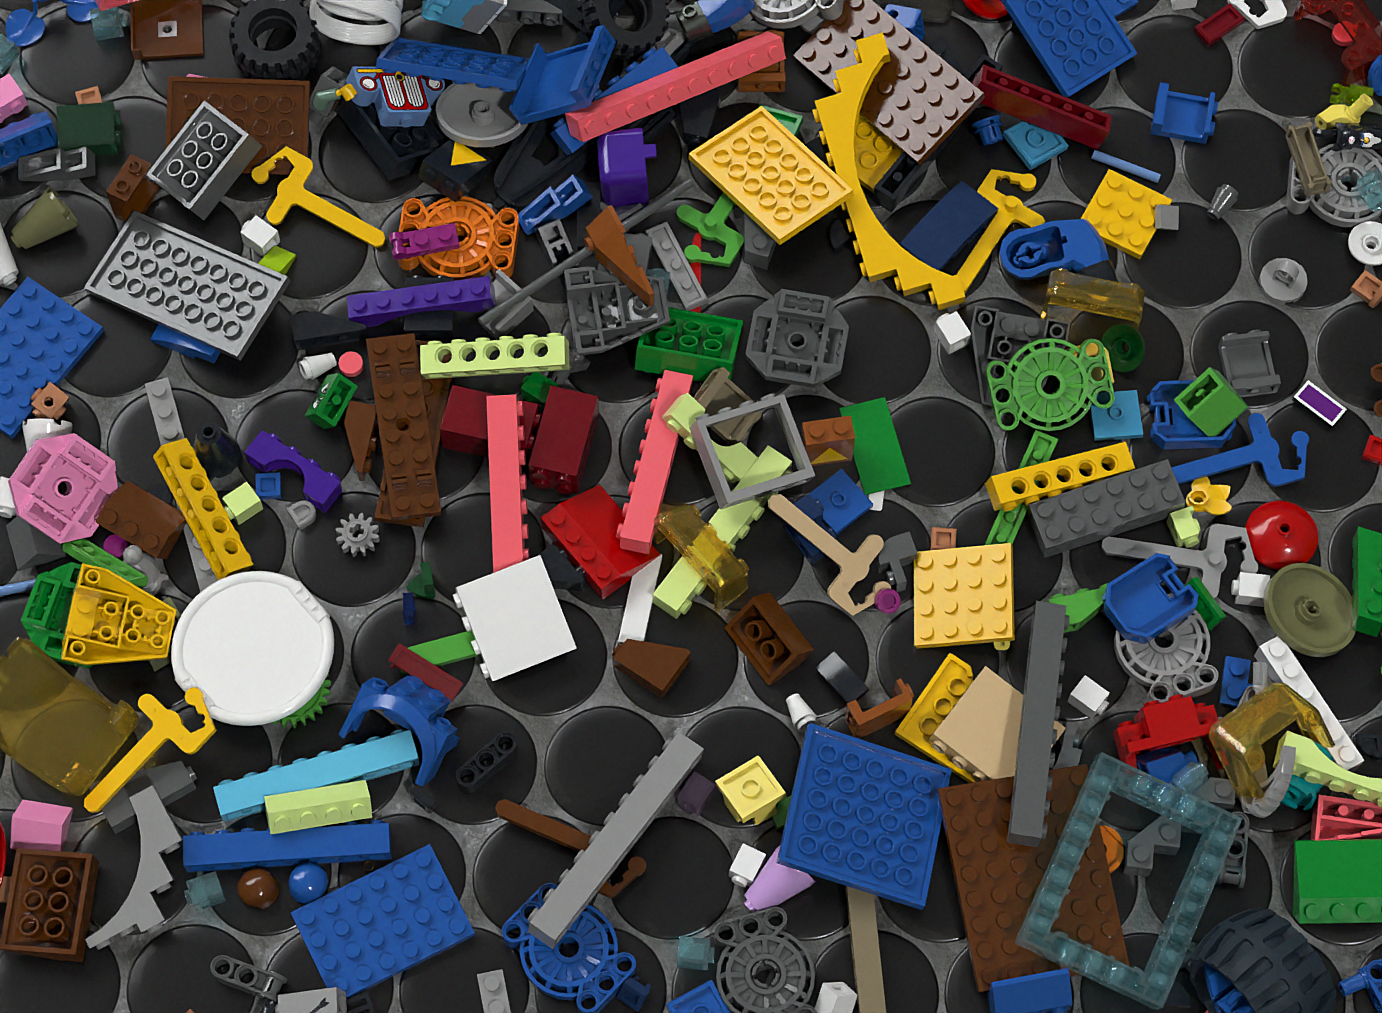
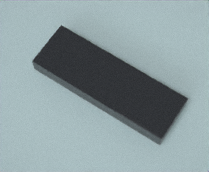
[577,182,600,250]

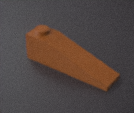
[584,205,654,307]

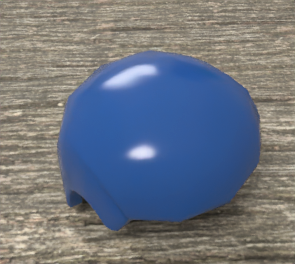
[289,862,328,904]

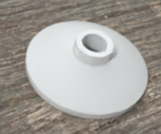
[1348,221,1382,265]

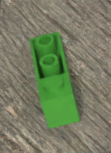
[1048,583,1108,633]

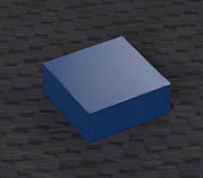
[255,472,282,500]

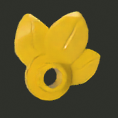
[1186,477,1232,515]

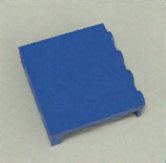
[509,25,616,125]

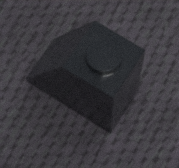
[677,88,722,148]

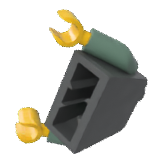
[309,66,357,124]

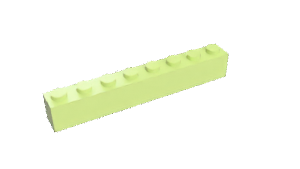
[653,445,793,619]

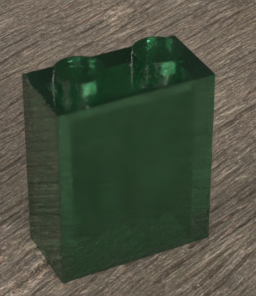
[56,102,122,156]

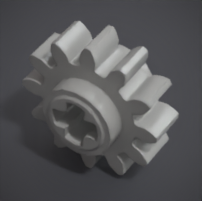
[336,513,380,557]

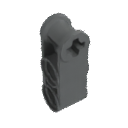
[1216,811,1250,888]
[210,955,287,1004]

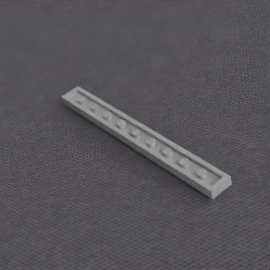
[145,377,218,592]

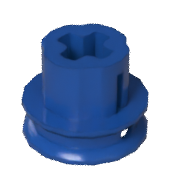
[971,115,1003,146]

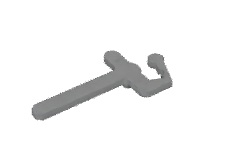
[1101,524,1258,599]

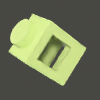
[1166,506,1200,548]

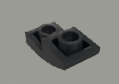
[816,652,870,704]

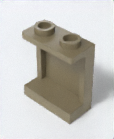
[693,367,762,444]

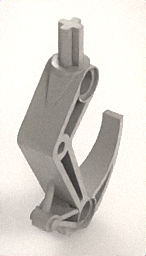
[1227,662,1296,818]

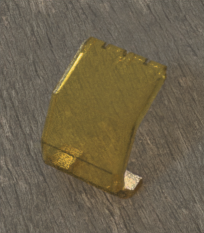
[0,637,139,796]

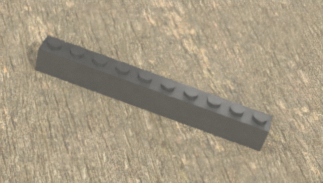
[1007,601,1069,847]

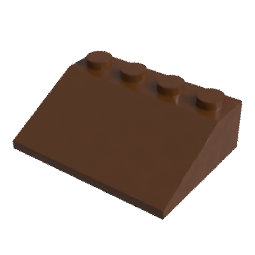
[0,848,99,962]

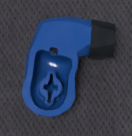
[1000,219,1119,300]

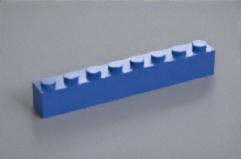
[183,820,392,872]

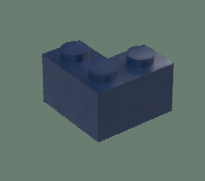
[783,494,837,565]

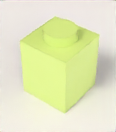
[222,482,263,525]

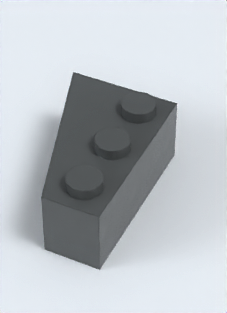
[744,212,777,270]

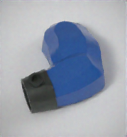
[676,0,755,43]

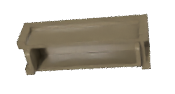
[1285,122,1332,197]

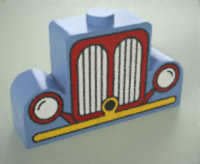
[346,67,445,127]

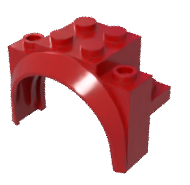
[1113,694,1231,791]

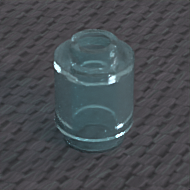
[1170,761,1209,798]

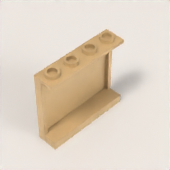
[928,666,1066,782]

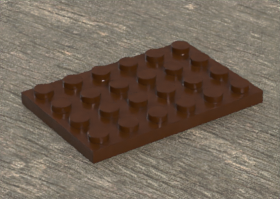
[165,76,311,176]

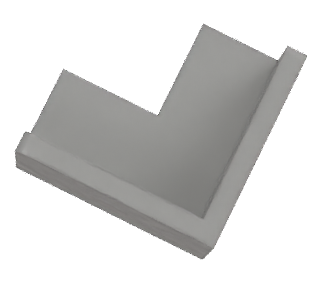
[482,269,533,340]

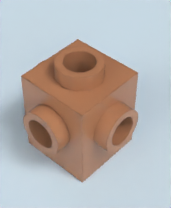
[30,382,69,420]

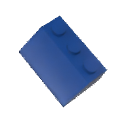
[0,111,60,169]
[987,968,1072,1013]

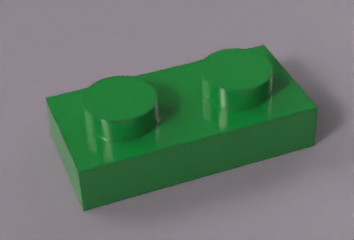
[1184,577,1226,631]

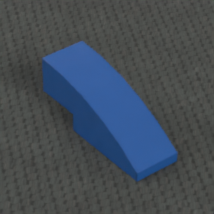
[518,175,593,235]
[150,324,220,363]

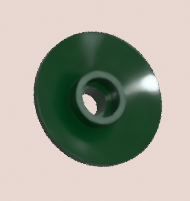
[1101,324,1145,372]

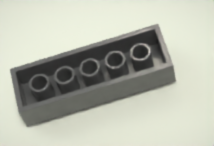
[1027,459,1186,558]

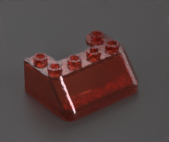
[1293,0,1382,89]

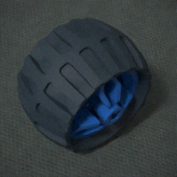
[1188,907,1336,1013]

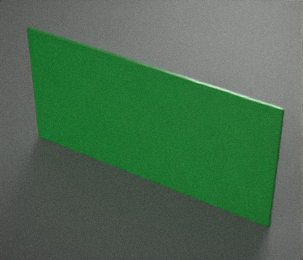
[839,397,911,495]

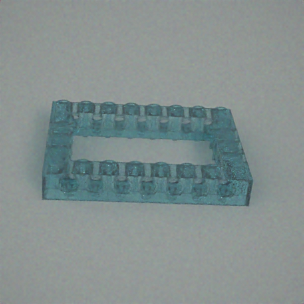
[1014,752,1243,1010]

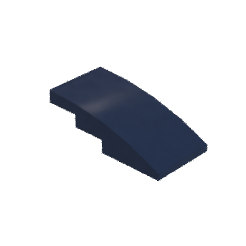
[900,181,999,271]

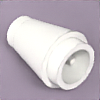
[299,353,337,380]
[786,694,817,732]

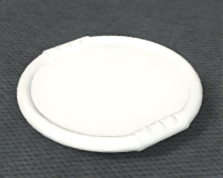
[171,571,334,726]

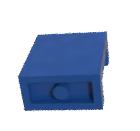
[1150,82,1218,144]

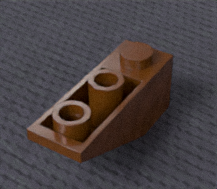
[344,401,379,481]

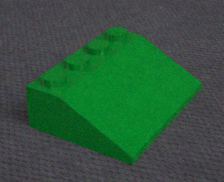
[635,307,743,382]
[1293,839,1382,924]

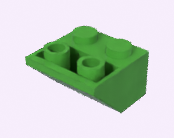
[1174,367,1248,437]

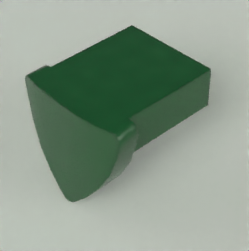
[406,561,436,599]

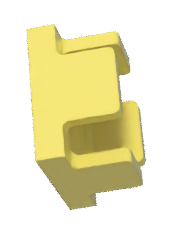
[715,755,786,825]

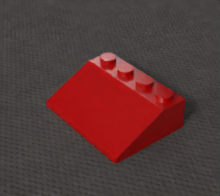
[541,485,660,600]

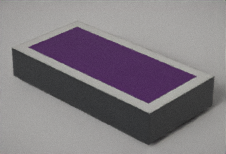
[1292,380,1347,429]

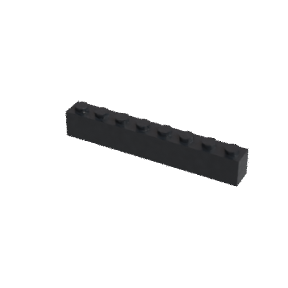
[873,53,1003,212]

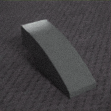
[18,147,95,181]

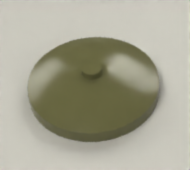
[1263,563,1356,657]

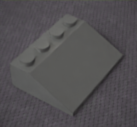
[147,101,262,220]

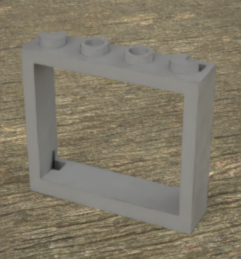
[689,393,815,510]

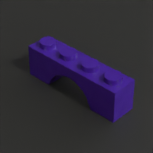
[244,430,343,513]

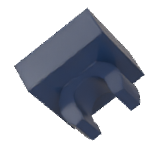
[617,976,651,1012]

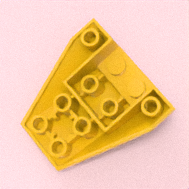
[61,563,176,665]

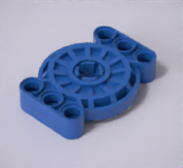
[502,883,636,1013]

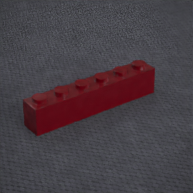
[972,65,1112,149]

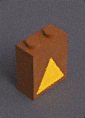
[801,416,855,466]

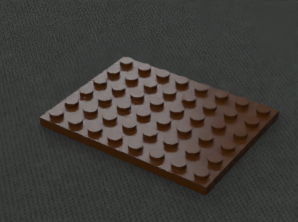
[937,764,1130,993]

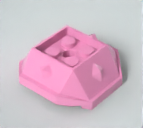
[8,433,118,544]

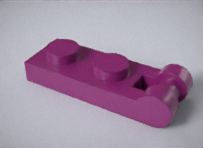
[389,223,460,260]

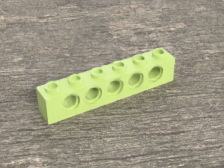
[420,333,570,379]

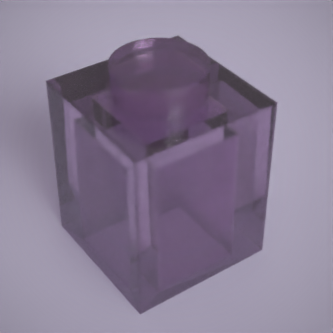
[678,771,716,816]

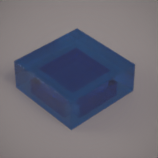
[403,592,415,625]

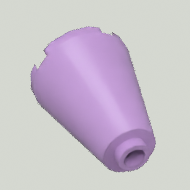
[744,846,815,913]

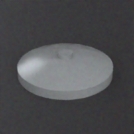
[436,82,528,147]

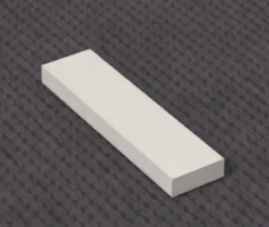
[618,554,662,645]

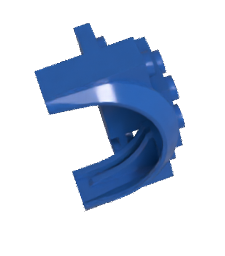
[339,675,460,786]

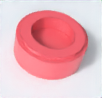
[1331,22,1356,46]
[338,351,363,377]

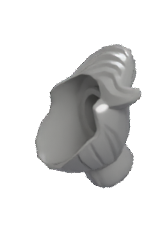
[123,545,169,596]

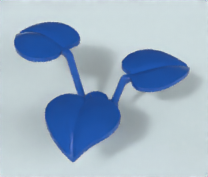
[5,0,100,47]

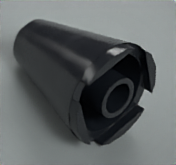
[193,422,240,478]

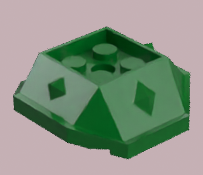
[21,562,93,669]

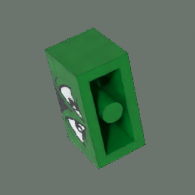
[304,373,358,429]

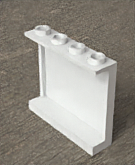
[453,555,576,682]

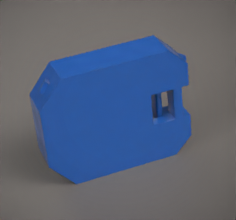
[1147,380,1236,449]
[1102,553,1199,644]

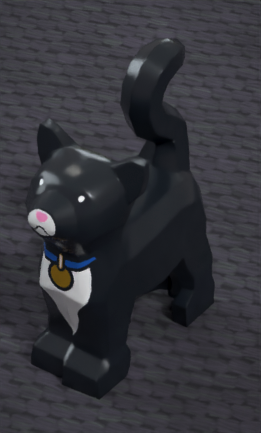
[1312,122,1382,152]

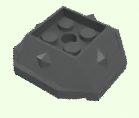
[745,289,849,388]

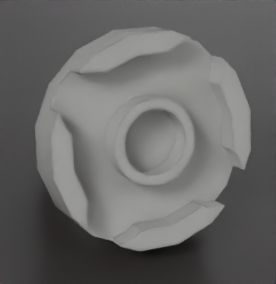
[1259,258,1308,305]

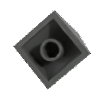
[6,516,67,571]

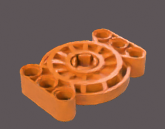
[398,196,519,281]

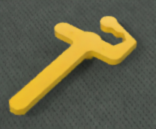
[252,146,386,248]
[957,169,1045,293]
[84,687,217,813]

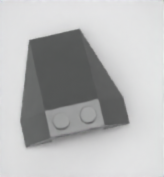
[564,266,670,356]

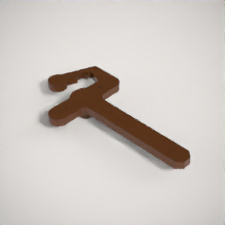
[495,799,646,899]

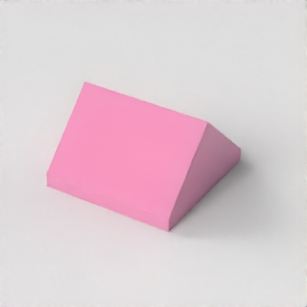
[10,800,73,852]

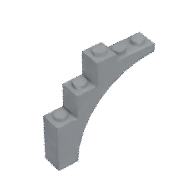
[85,785,183,950]

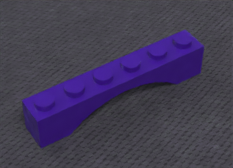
[347,276,496,327]

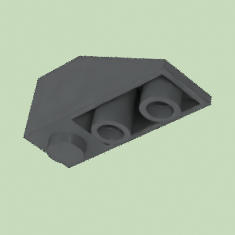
[494,0,563,26]

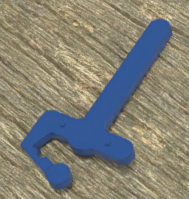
[1172,413,1309,487]

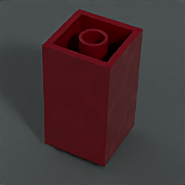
[440,385,542,467]
[528,386,599,494]

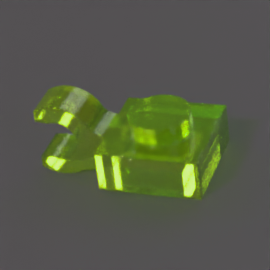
[1329,84,1374,104]

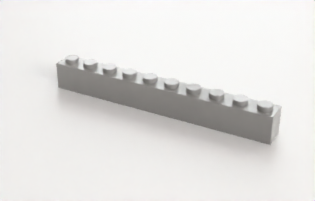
[528,732,704,949]

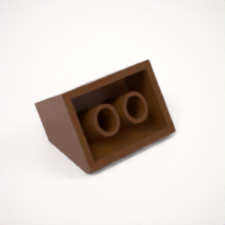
[95,481,187,560]
[724,592,814,685]

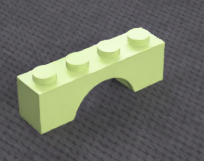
[662,393,758,483]

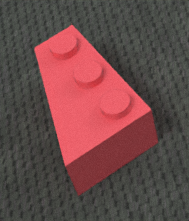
[1310,795,1382,840]

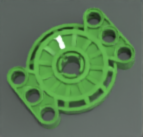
[985,338,1115,431]

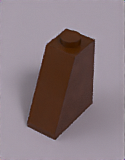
[612,639,691,698]

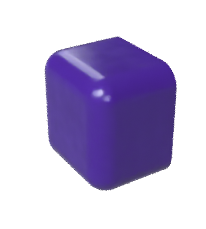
[597,128,657,207]

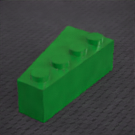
[1352,526,1382,637]

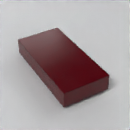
[1194,3,1245,47]

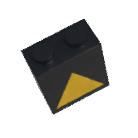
[418,139,493,202]

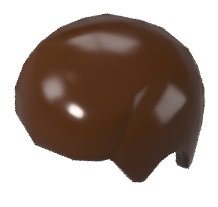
[237,868,279,909]

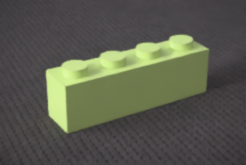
[264,780,372,834]

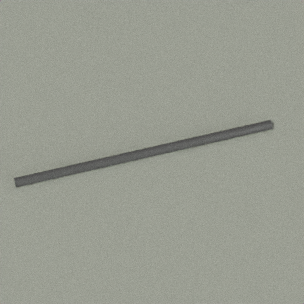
[478,178,694,326]

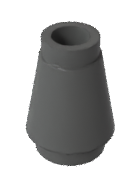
[1207,184,1239,220]

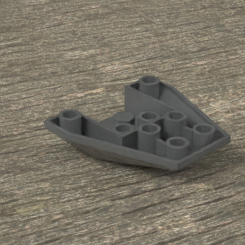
[971,305,1071,406]

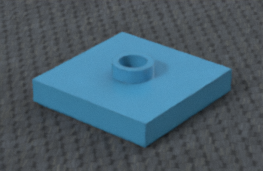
[1003,120,1069,170]
[1090,390,1143,441]

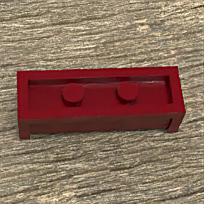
[388,643,463,702]

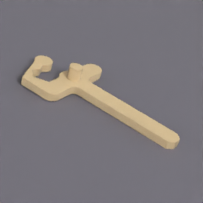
[768,494,891,616]

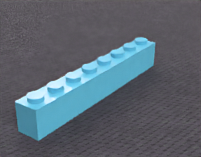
[213,729,420,822]

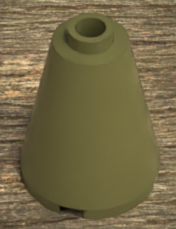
[11,187,79,249]

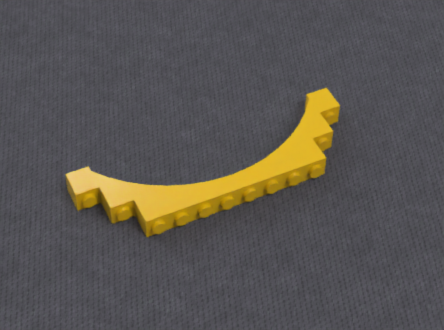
[812,32,966,310]

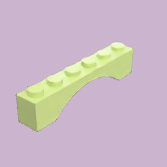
[1273,731,1382,808]

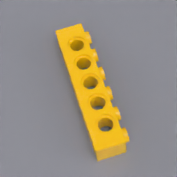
[153,438,253,580]
[985,442,1135,512]

